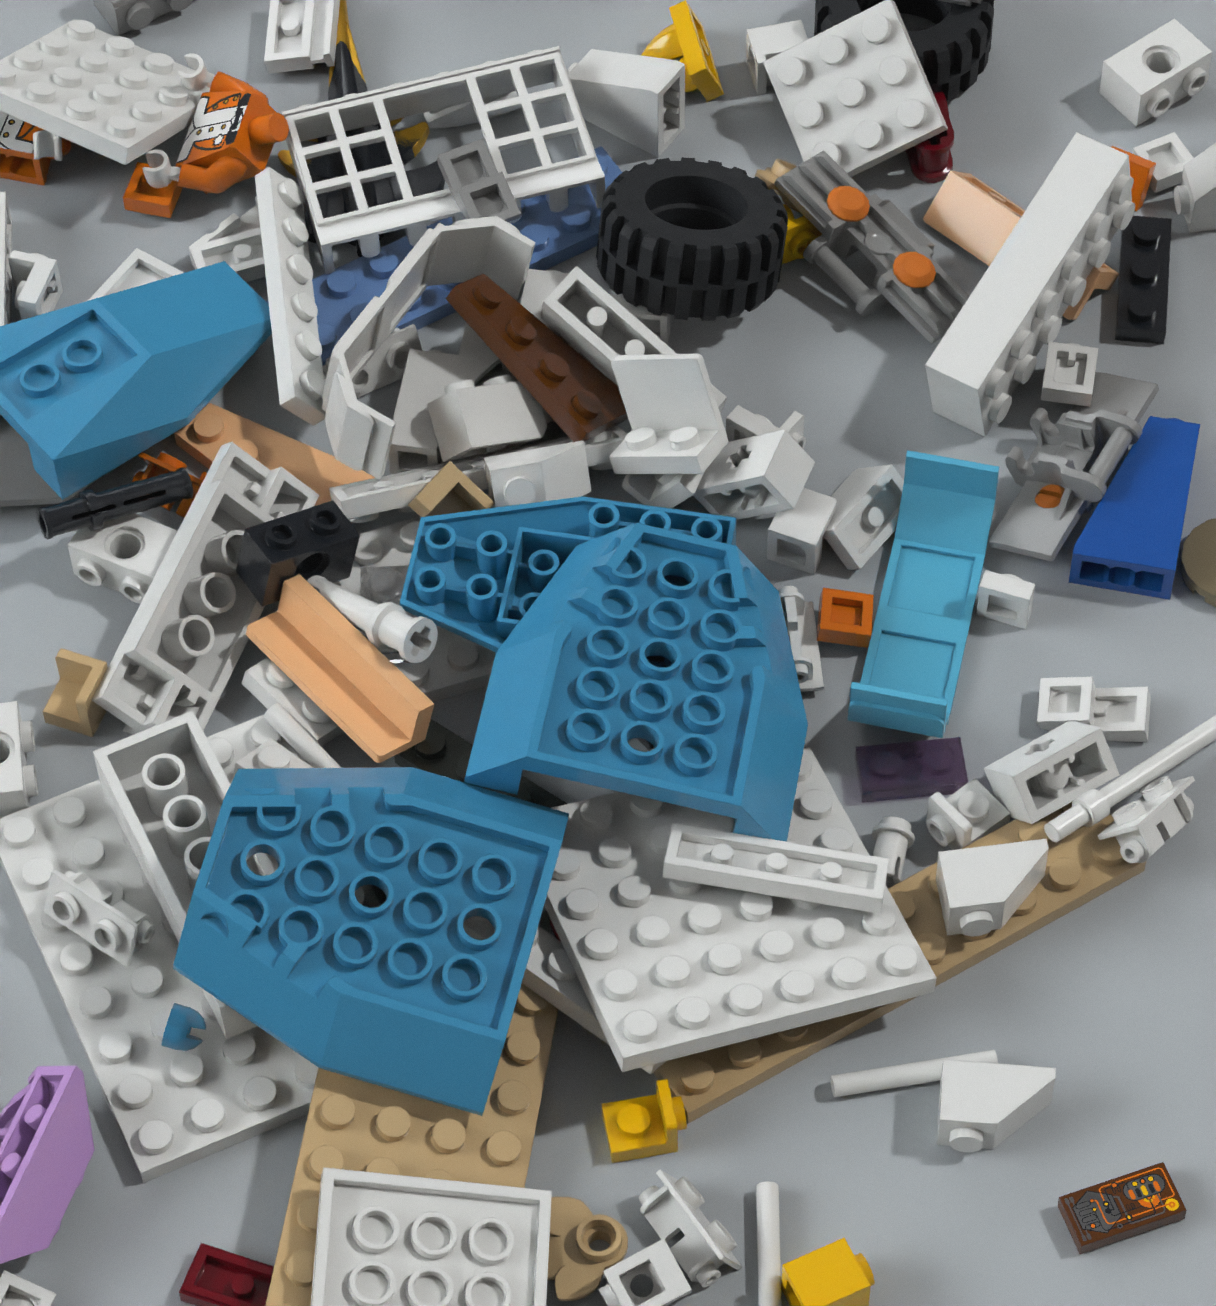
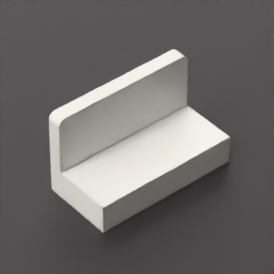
[823,464,904,570]

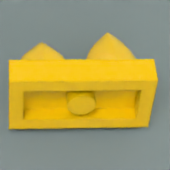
[641,0,724,102]

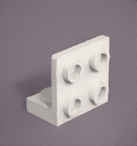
[609,354,729,474]

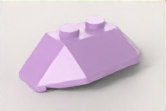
[0,1066,95,1264]

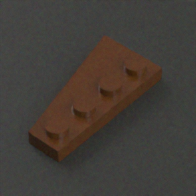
[445,273,628,442]

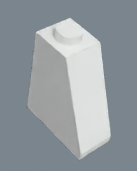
[567,49,685,157]

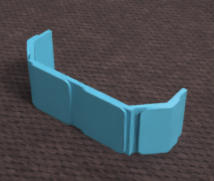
[848,450,999,738]

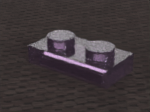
[855,737,968,803]

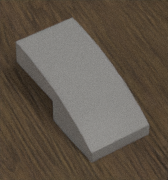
[437,138,521,222]

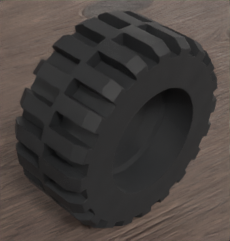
[814,0,994,102]
[596,157,788,321]

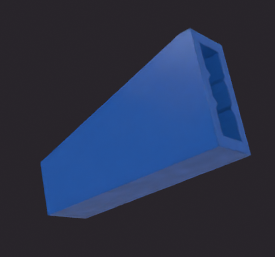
[1068,416,1200,600]

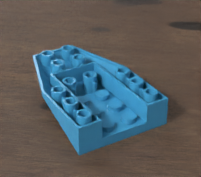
[0,261,272,500]
[400,496,737,668]

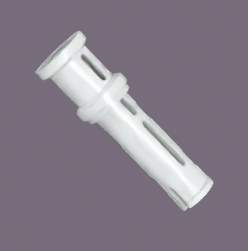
[307,575,438,664]

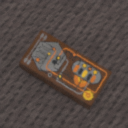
[1057,1162,1187,1254]

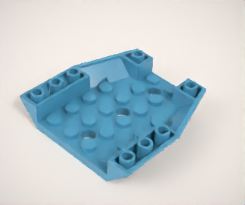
[464,523,808,842]
[173,767,569,1116]

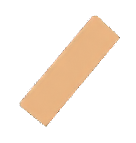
[923,170,1119,320]
[246,574,434,763]

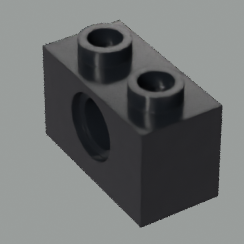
[236,500,360,606]

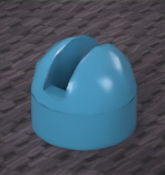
[161,1003,206,1051]

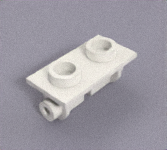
[322,324,422,398]
[778,586,824,692]
[1097,776,1195,863]
[44,869,156,967]
[639,1169,742,1287]

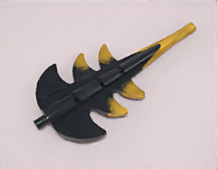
[278,0,445,257]

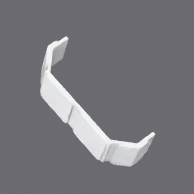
[321,216,536,480]

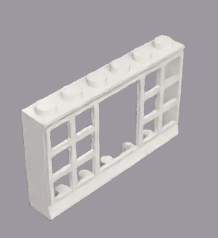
[282,46,606,274]

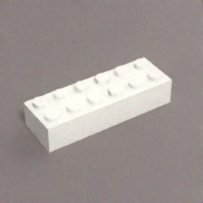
[925,132,1135,437]
[93,710,275,1040]

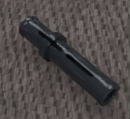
[37,467,193,540]

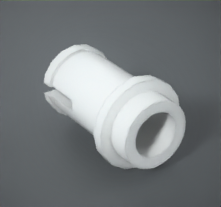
[872,816,915,888]

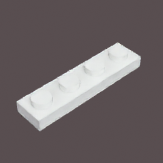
[663,823,890,914]

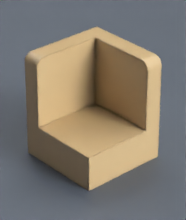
[408,461,495,517]
[43,648,108,737]

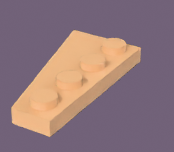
[174,403,375,523]

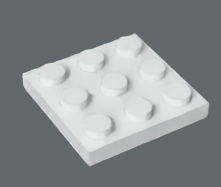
[763,0,948,177]

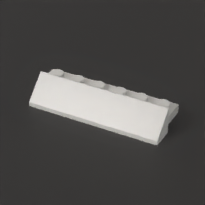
[92,442,319,735]

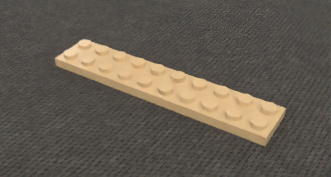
[653,802,1146,1124]

